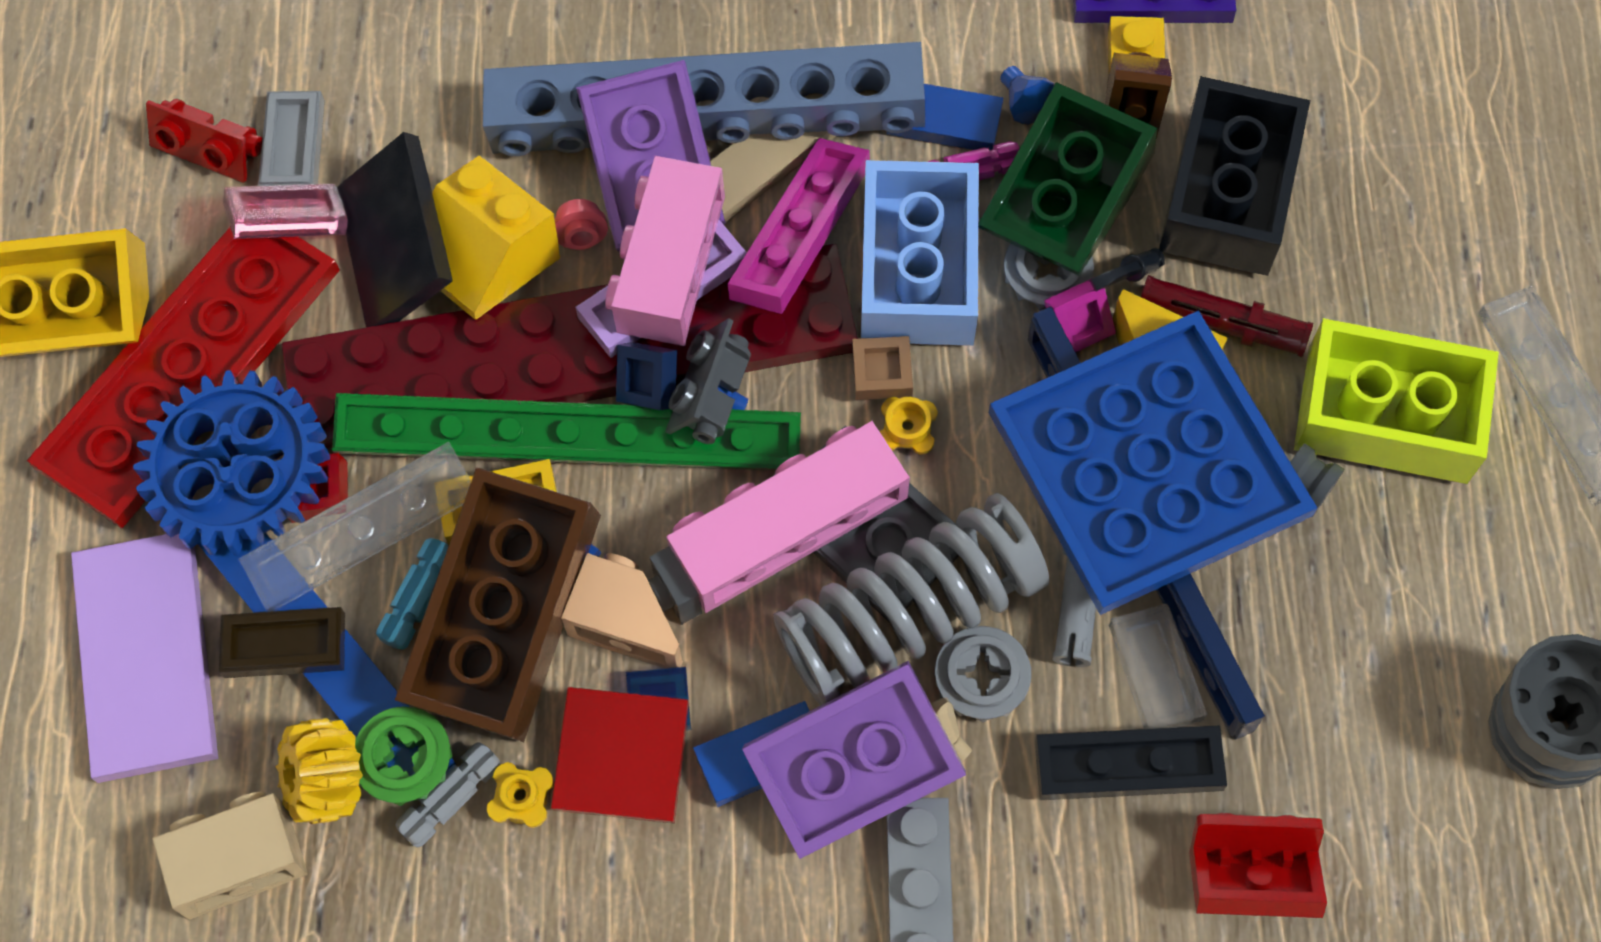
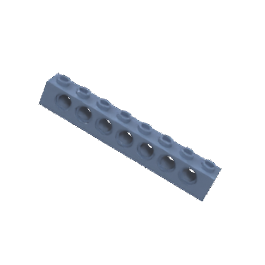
[483,42,925,156]

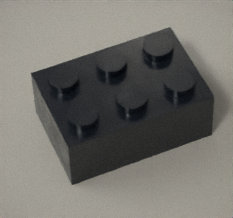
[1159,76,1311,276]

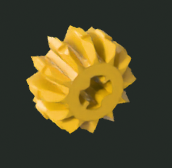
[275,718,363,824]

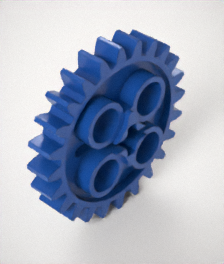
[133,370,330,556]

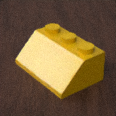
[0,228,149,357]

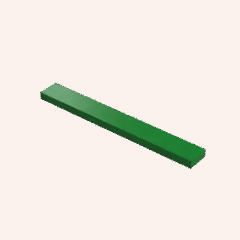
[332,393,801,471]

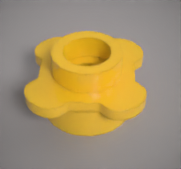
[880,397,938,455]
[487,762,554,828]

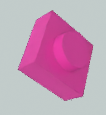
[1044,277,1116,352]

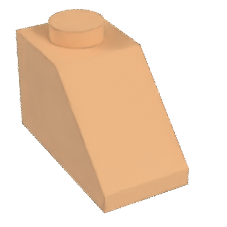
[561,553,683,673]

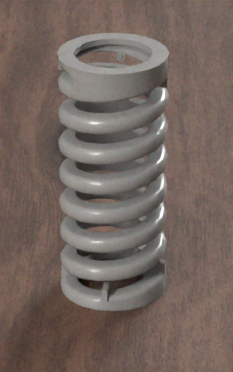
[773,493,1049,706]

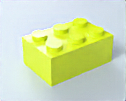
[1294,318,1499,484]

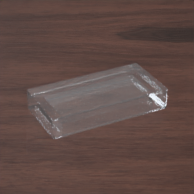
[1109,603,1207,729]

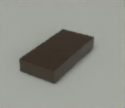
[219,607,345,678]

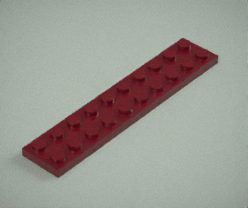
[282,243,858,449]

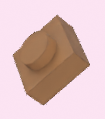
[852,336,913,400]

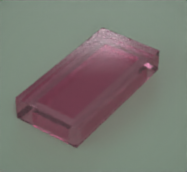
[223,184,348,239]

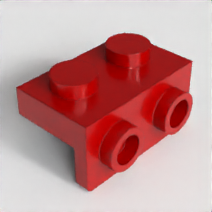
[1189,813,1327,918]

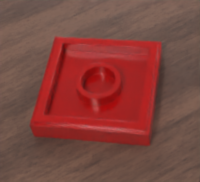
[551,687,690,824]

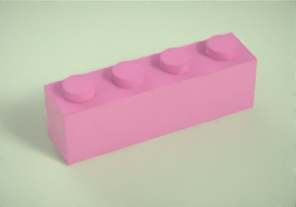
[666,421,910,613]

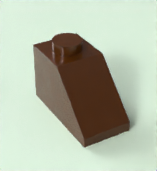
[1105,52,1172,139]

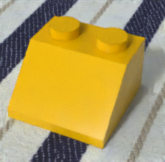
[432,155,560,320]

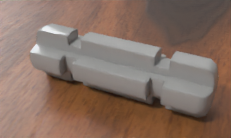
[395,742,501,848]

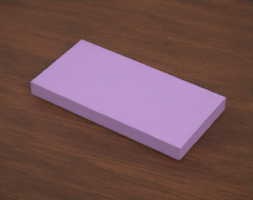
[71,534,218,783]

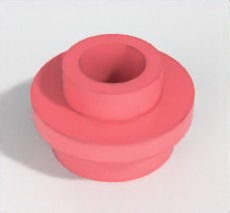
[554,199,608,250]

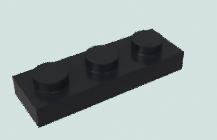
[1034,725,1227,800]

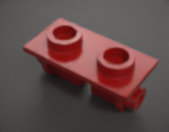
[146,99,263,183]

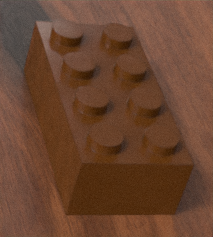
[395,467,601,742]

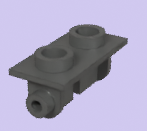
[665,318,751,444]

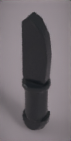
[1090,247,1165,292]

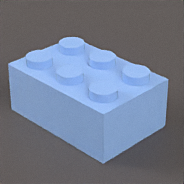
[861,160,979,346]

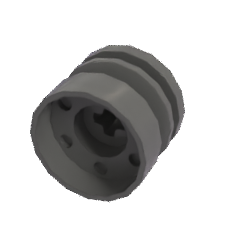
[1488,634,1601,789]

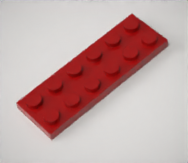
[26,205,340,529]

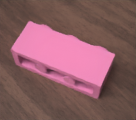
[605,156,725,346]

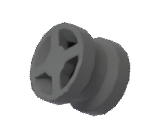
[1290,443,1345,516]

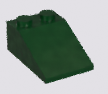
[978,82,1157,276]

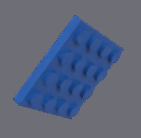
[988,310,1317,615]

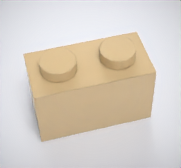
[152,792,308,920]

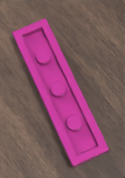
[728,138,870,314]

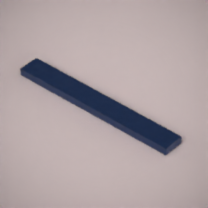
[1028,307,1265,740]

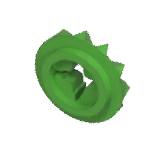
[355,706,453,806]

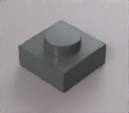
[648,546,702,625]

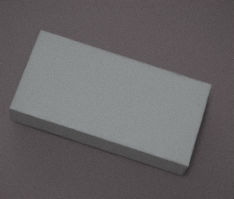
[258,91,325,196]

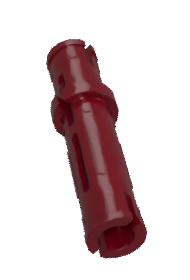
[1141,275,1314,358]

